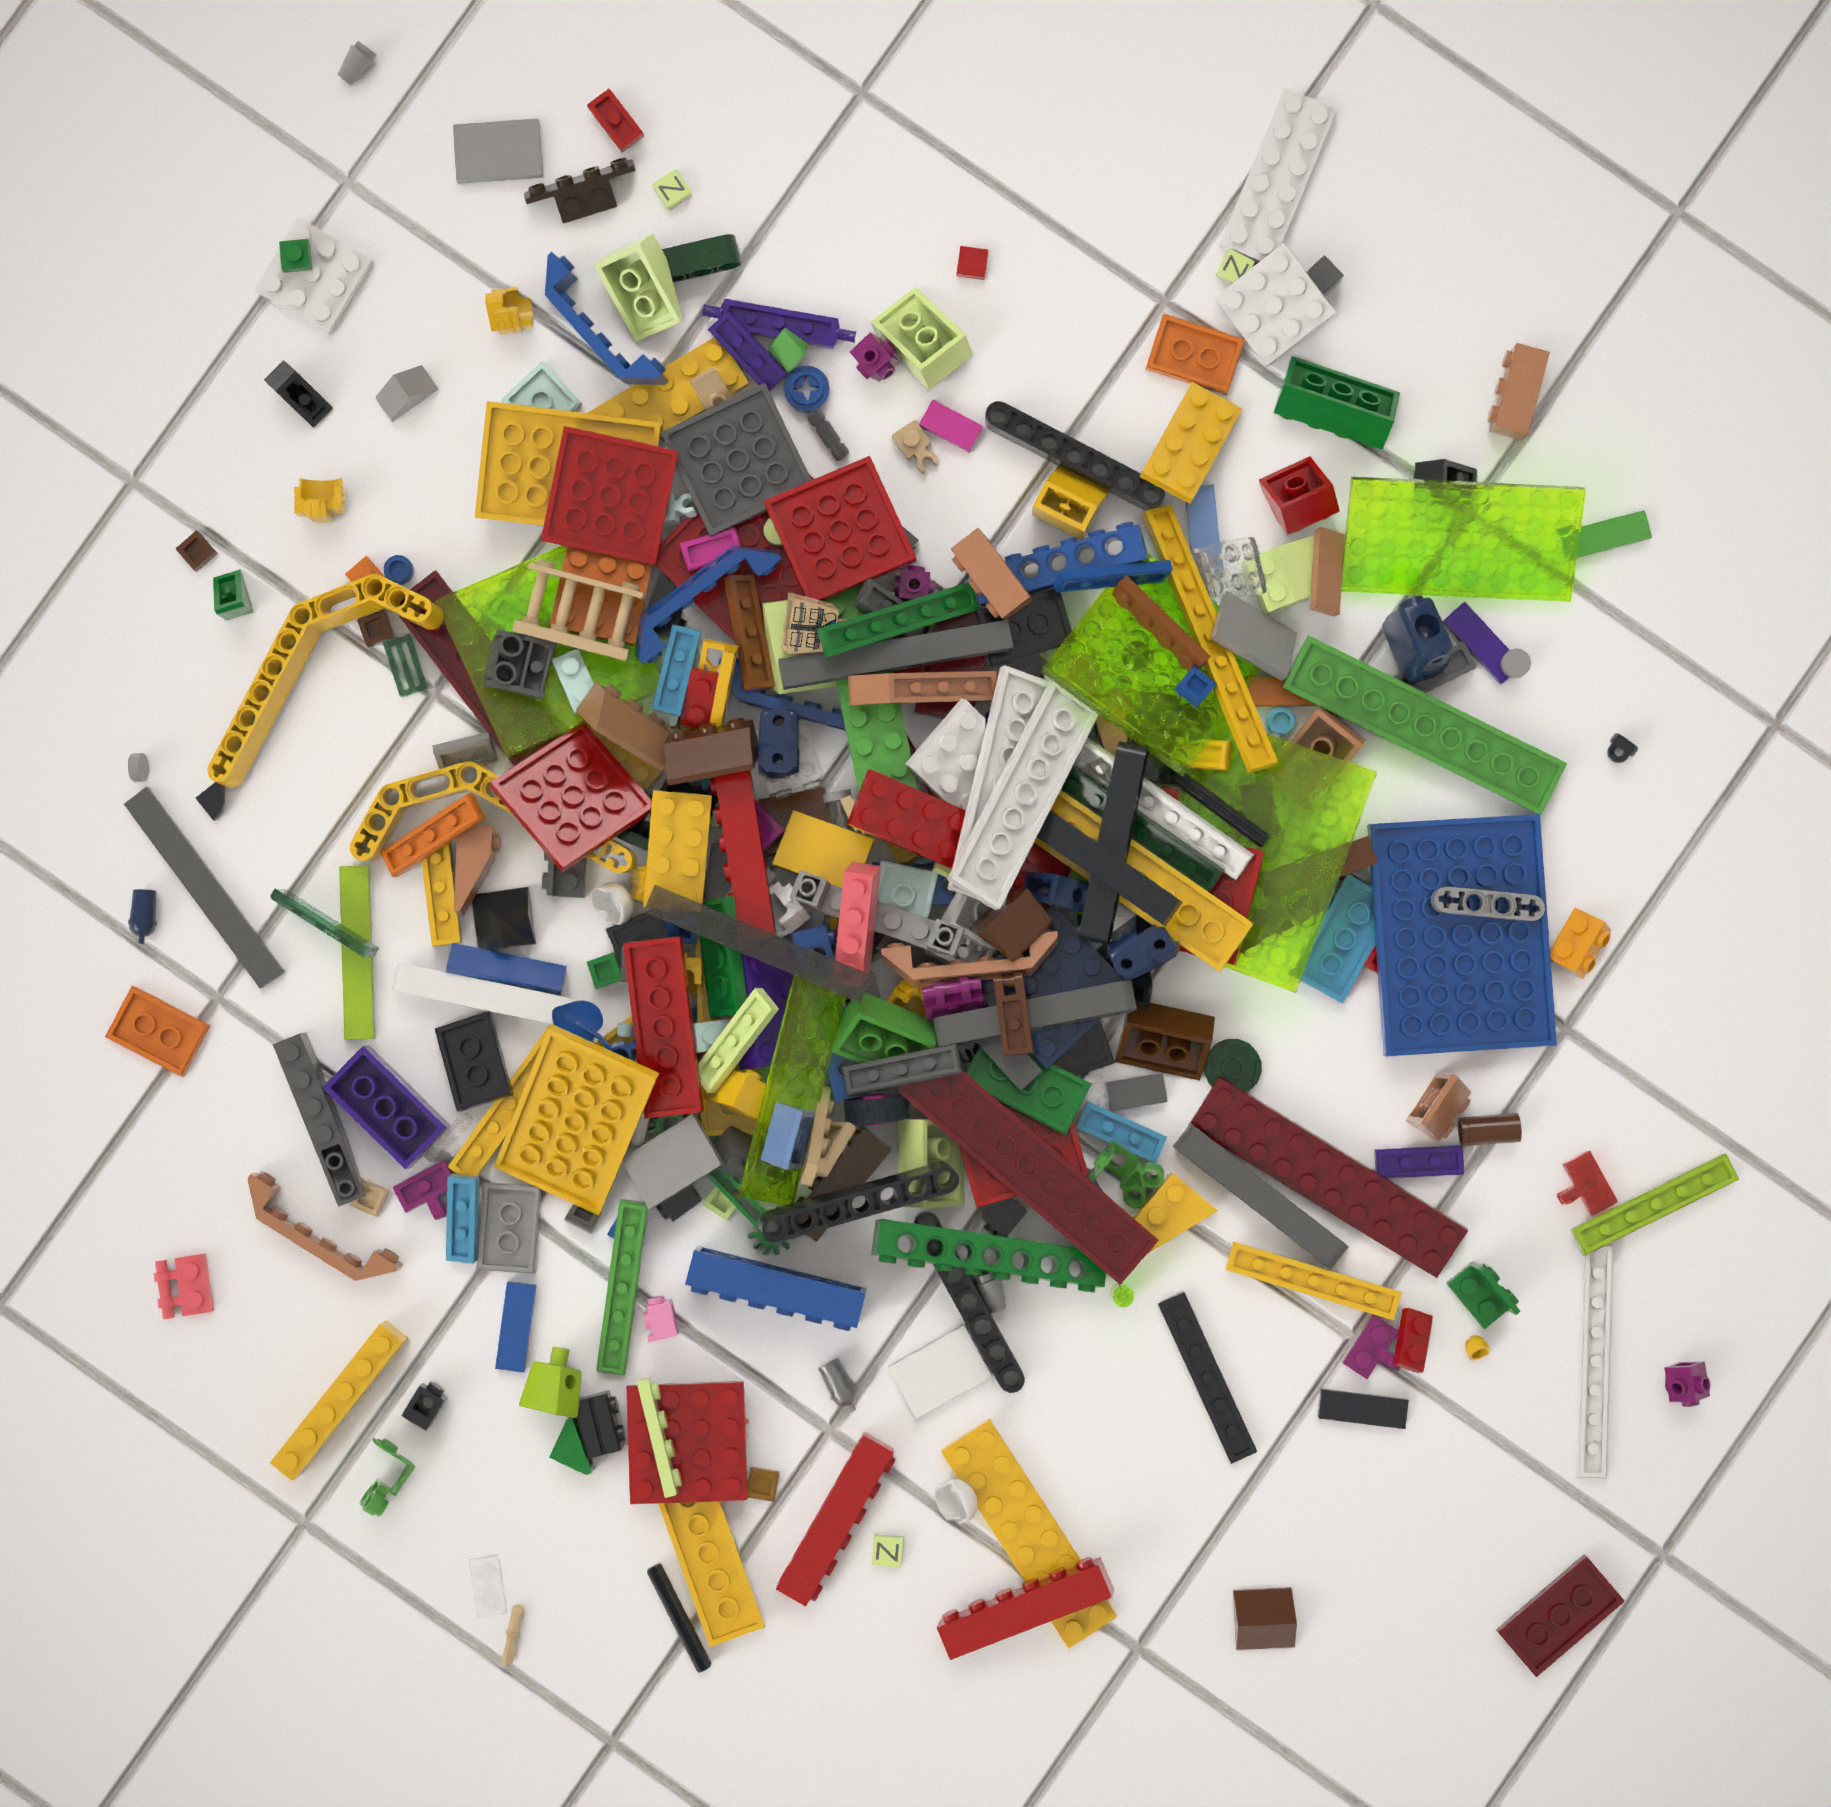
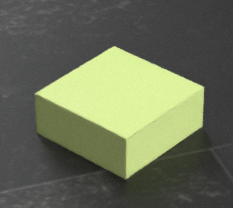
[703,1185,743,1221]

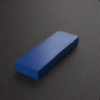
[495,1281,537,1373]

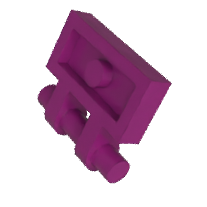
[922,976,984,1021]

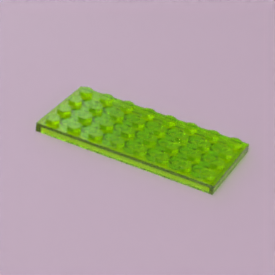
[1341,476,1586,602]

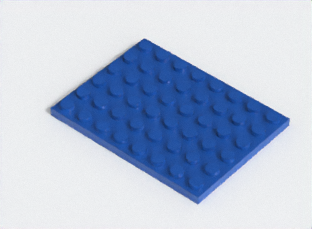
[1367,814,1557,1057]

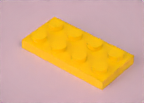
[1140,382,1242,504]
[643,790,712,912]

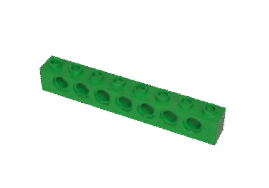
[871,1219,1106,1293]

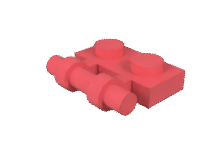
[153,1253,214,1319]

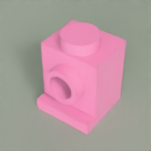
[643,1296,679,1342]

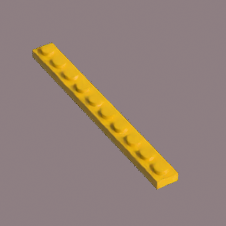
[1142,504,1278,773]

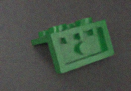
[1446,1261,1521,1329]

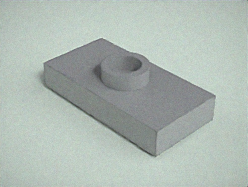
[432,732,497,769]

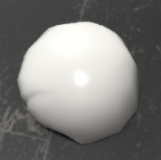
[591,881,634,925]
[934,1478,977,1524]

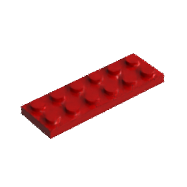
[623,936,704,1119]

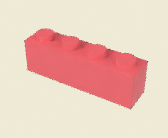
[833,861,881,988]

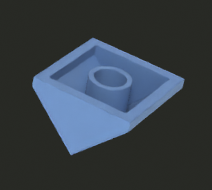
[761,1103,816,1170]

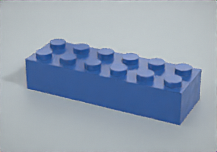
[685,1246,867,1331]

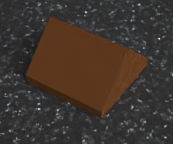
[970,888,1053,962]
[1233,1587,1297,1650]

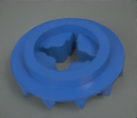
[784,366,830,412]

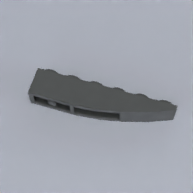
[272,1032,366,1207]

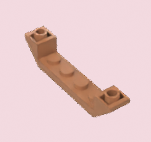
[848,671,999,705]
[881,929,1058,987]
[247,1171,403,1281]

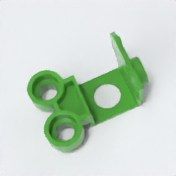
[1088,1140,1164,1208]
[359,1437,416,1517]

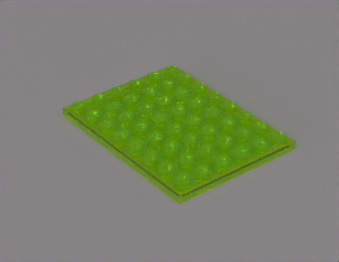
[1180,716,1378,993]

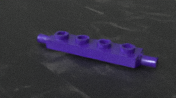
[702,299,857,349]

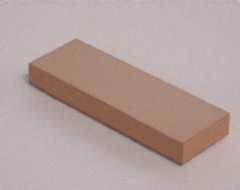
[1310,527,1344,617]

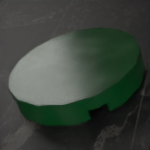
[1204,1039,1262,1092]

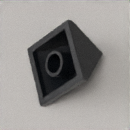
[472,887,537,950]

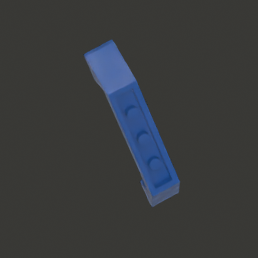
[545,251,669,385]
[635,545,782,664]
[718,658,846,731]

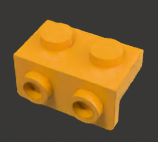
[1550,907,1611,979]

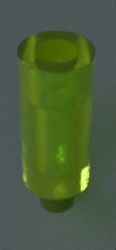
[1110,1282,1134,1307]

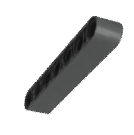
[933,980,1137,1047]
[1173,1123,1349,1270]

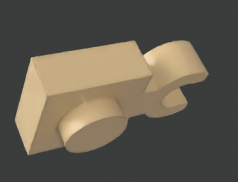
[892,420,939,474]

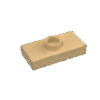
[689,366,732,410]

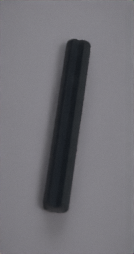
[1171,769,1270,848]
[647,1563,711,1673]

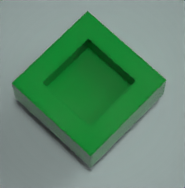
[279,239,313,273]
[586,952,621,989]

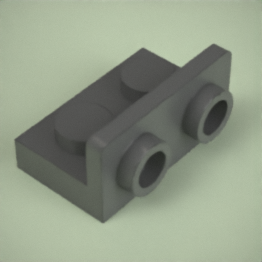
[542,852,587,898]

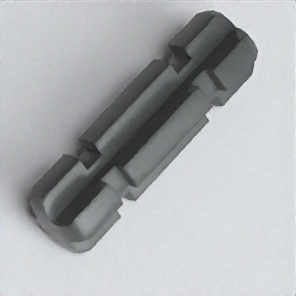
[807,408,849,461]

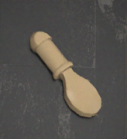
[501,1604,525,1667]

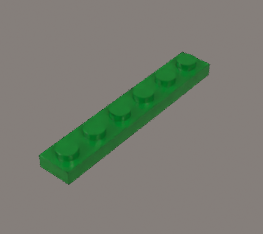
[817,582,980,658]

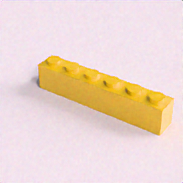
[270,1320,409,1481]

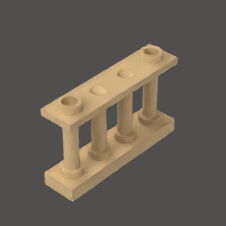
[512,559,645,662]

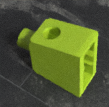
[519,1346,582,1418]

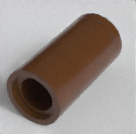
[1458,1113,1522,1147]

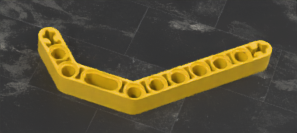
[207,574,444,788]
[350,761,637,873]

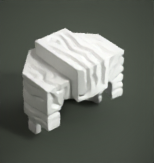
[770,882,812,939]

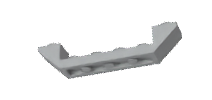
[790,870,965,957]

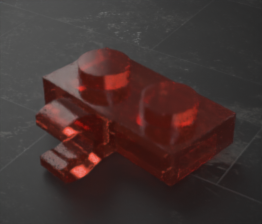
[1556,1150,1618,1216]

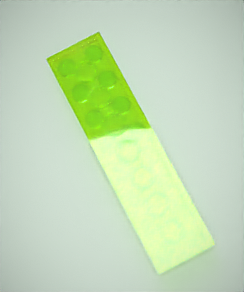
[738,966,849,1205]

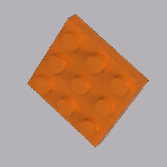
[549,547,653,647]

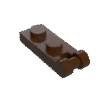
[993,971,1034,1057]

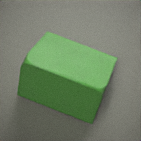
[768,328,808,372]

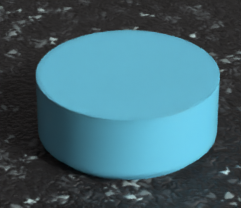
[1266,707,1296,736]

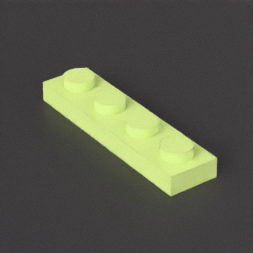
[698,988,779,1093]
[637,1376,682,1498]

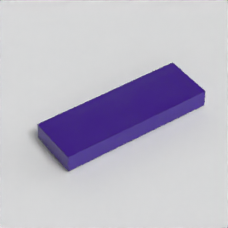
[708,309,788,392]
[1443,601,1509,685]
[1374,1145,1464,1178]

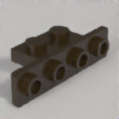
[524,158,636,224]

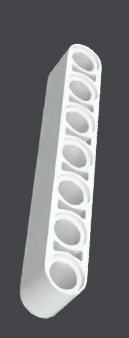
[392,962,593,1024]

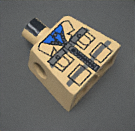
[781,593,848,654]

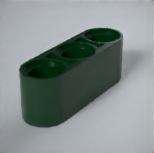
[662,234,742,283]

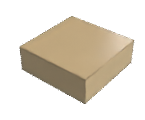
[350,1178,390,1217]

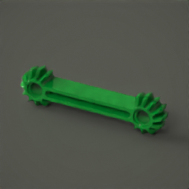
[647,1114,796,1255]

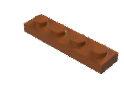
[724,575,775,691]
[1111,575,1211,670]

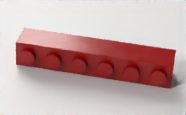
[710,770,778,945]
[776,1431,896,1607]
[936,1557,1115,1660]

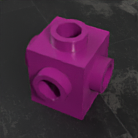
[850,332,900,382]
[894,565,935,602]
[1664,1361,1711,1407]

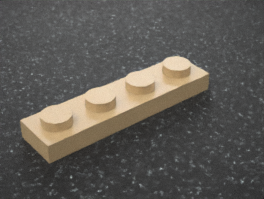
[800,1084,834,1186]

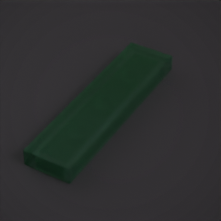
[270,888,379,957]

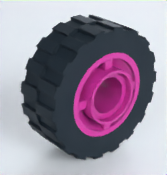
[843,1093,909,1126]

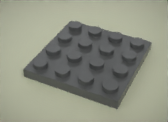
[661,383,812,537]

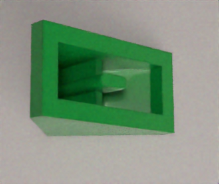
[213,569,254,621]
[549,1417,595,1475]

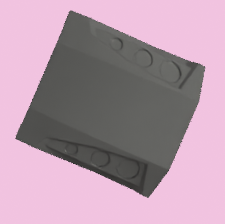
[483,629,557,700]

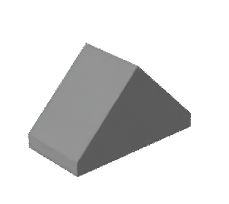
[375,365,439,422]

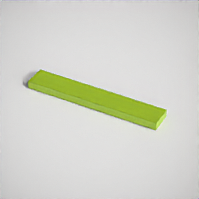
[339,865,375,1040]
[1570,1153,1740,1256]

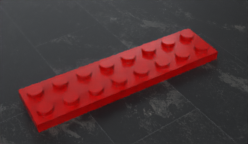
[847,769,1071,910]

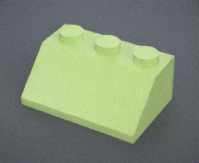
[898,1118,964,1208]

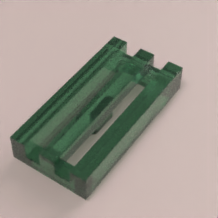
[382,633,429,698]

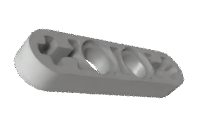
[1430,887,1545,922]

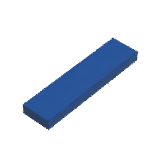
[1053,560,1173,593]
[446,943,567,996]

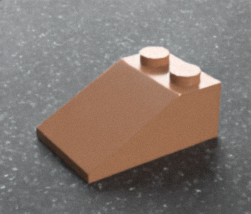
[1263,706,1366,811]
[1405,1072,1471,1141]

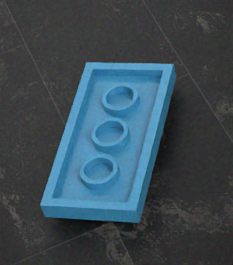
[1291,874,1376,1004]

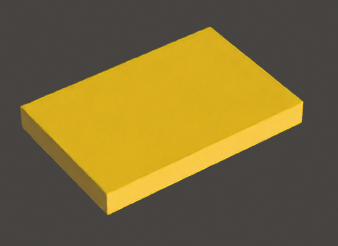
[772,810,875,888]

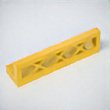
[687,639,739,732]

